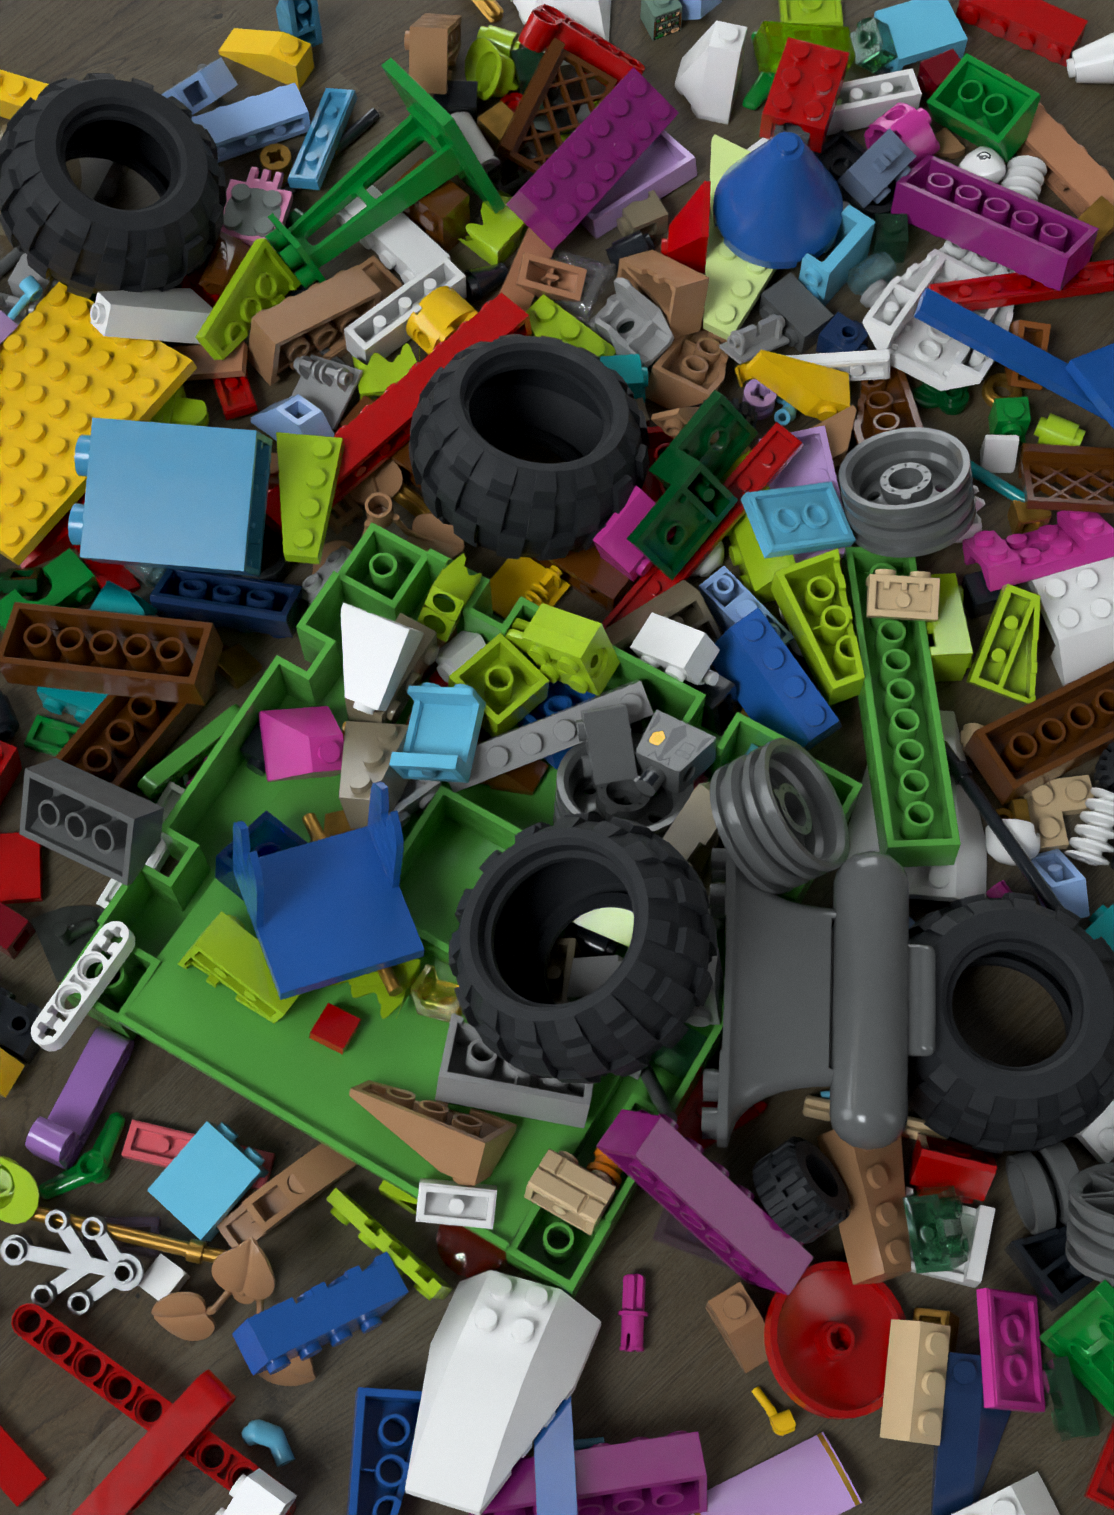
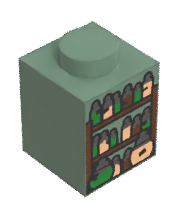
[640,0,683,41]

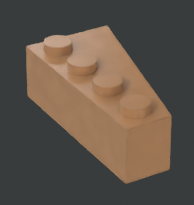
[247,265,381,386]
[817,1129,912,1285]

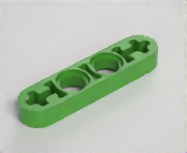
[137,704,241,800]

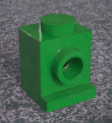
[988,397,1031,446]

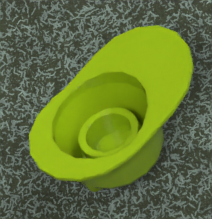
[464,37,519,100]
[0,1156,40,1224]

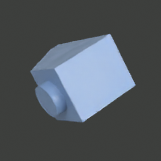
[1031,848,1090,918]

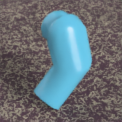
[774,395,797,425]
[242,1419,295,1467]

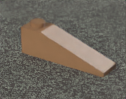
[645,318,729,410]
[349,1080,517,1186]

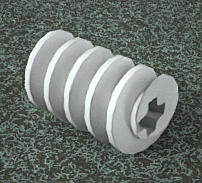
[1001,155,1047,202]
[1064,787,1114,866]

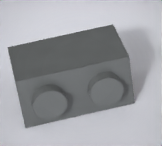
[759,272,834,354]
[576,704,638,785]

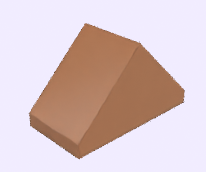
[516,252,587,302]

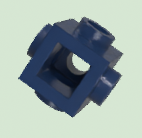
[816,312,870,353]

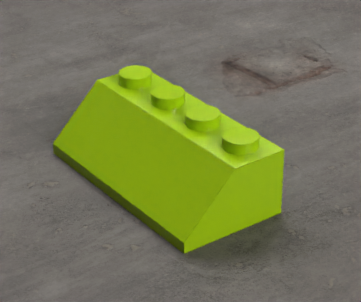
[719,450,796,604]

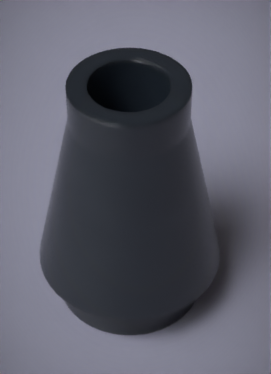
[464,262,508,300]

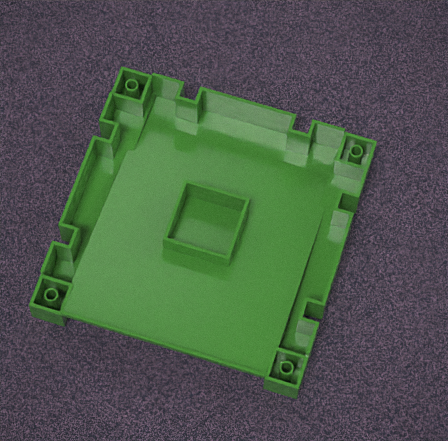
[58,523,863,1299]

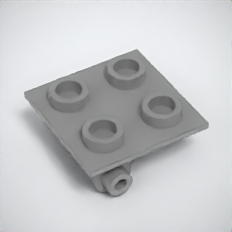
[291,354,363,430]

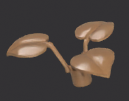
[312,458,465,574]
[151,1237,317,1386]

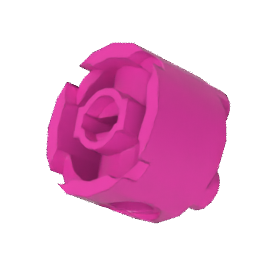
[864,102,940,169]

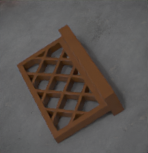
[493,38,617,174]
[1017,443,1114,513]

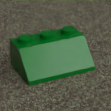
[927,53,1041,163]

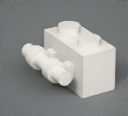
[630,612,720,686]

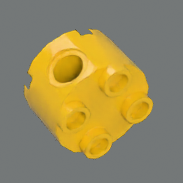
[406,286,478,355]

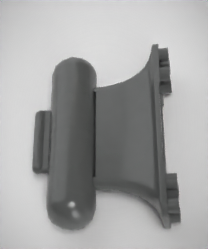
[701,848,936,1150]

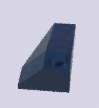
[931,1352,1011,1515]

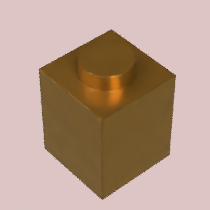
[477,101,526,153]

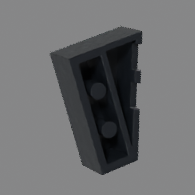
[1004,1226,1094,1312]

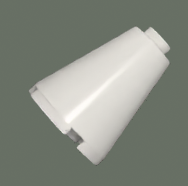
[1066,32,1114,84]

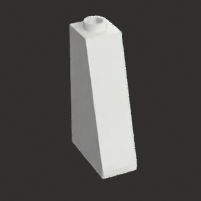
[90,288,213,344]

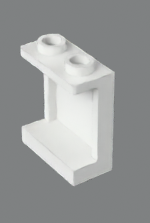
[905,1187,995,1288]

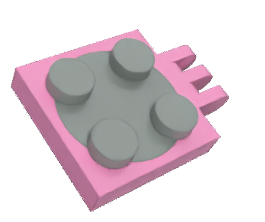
[221,166,293,247]

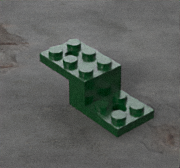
[627,390,758,580]

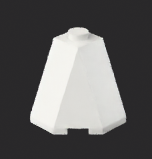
[675,20,747,125]
[341,603,424,715]

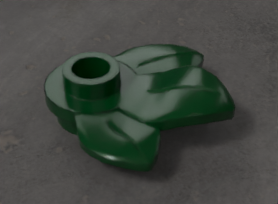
[911,382,971,415]

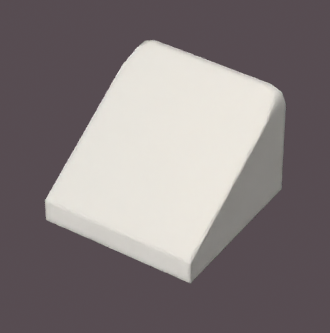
[980,435,1019,473]
[138,1253,190,1301]

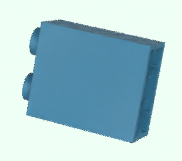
[68,417,273,577]

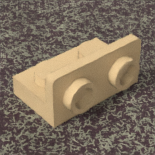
[866,569,940,622]

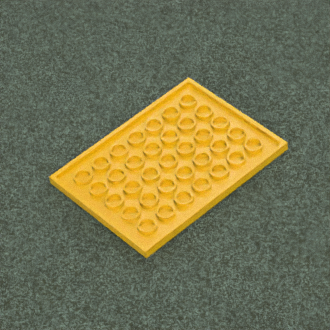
[0,282,197,566]

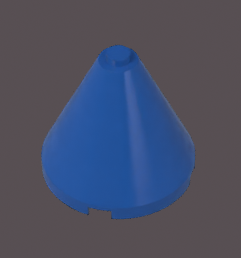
[713,132,843,269]

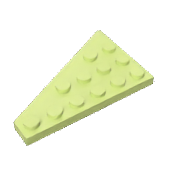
[703,134,777,340]

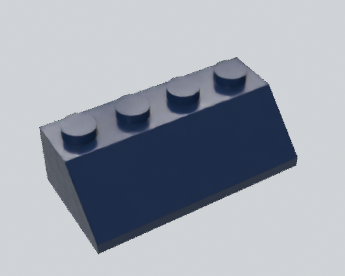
[150,569,302,638]

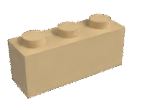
[880,1319,951,1446]

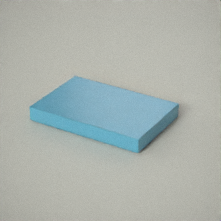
[741,482,856,559]

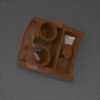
[198,231,251,296]

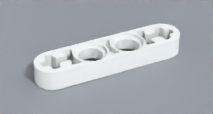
[31,921,136,1052]

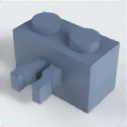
[838,128,916,208]

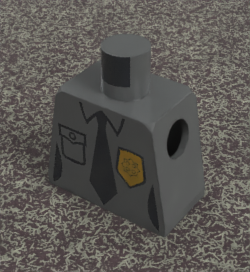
[635,710,716,796]

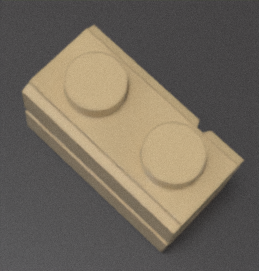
[524,1149,617,1235]

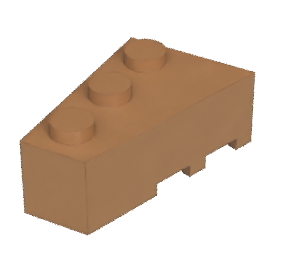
[404,13,462,94]
[617,250,709,339]

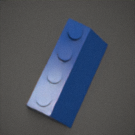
[712,607,842,751]

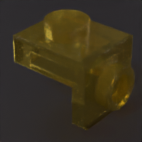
[410,964,463,1023]

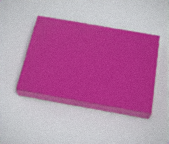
[976,1288,1045,1413]

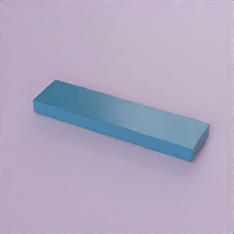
[287,88,357,190]

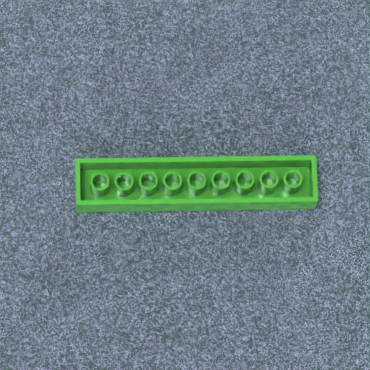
[841,547,961,867]

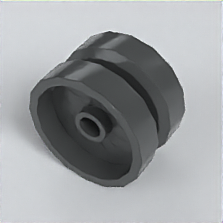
[1006,1142,1079,1235]

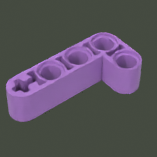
[25,1026,134,1170]

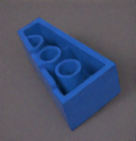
[232,1252,409,1376]
[346,1387,422,1515]

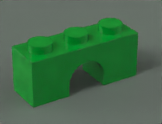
[0,548,100,633]

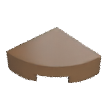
[933,127,966,159]

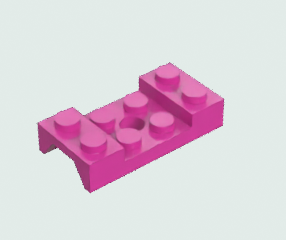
[962,511,1114,592]

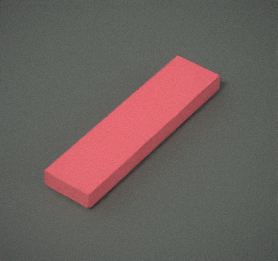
[121,1119,275,1190]

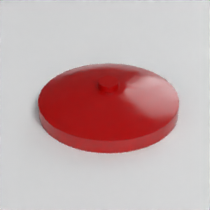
[764,1261,906,1420]

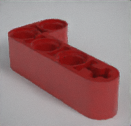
[518,4,645,89]

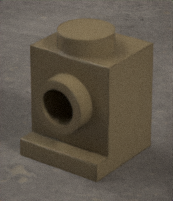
[616,190,668,239]

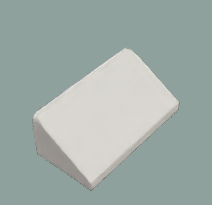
[416,1178,497,1229]

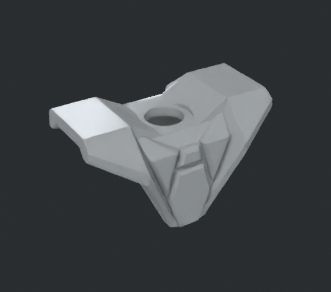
[583,277,674,368]

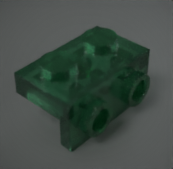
[1042,1356,1100,1442]

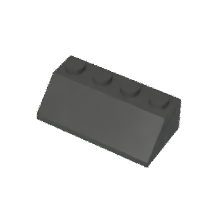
[19,758,164,886]

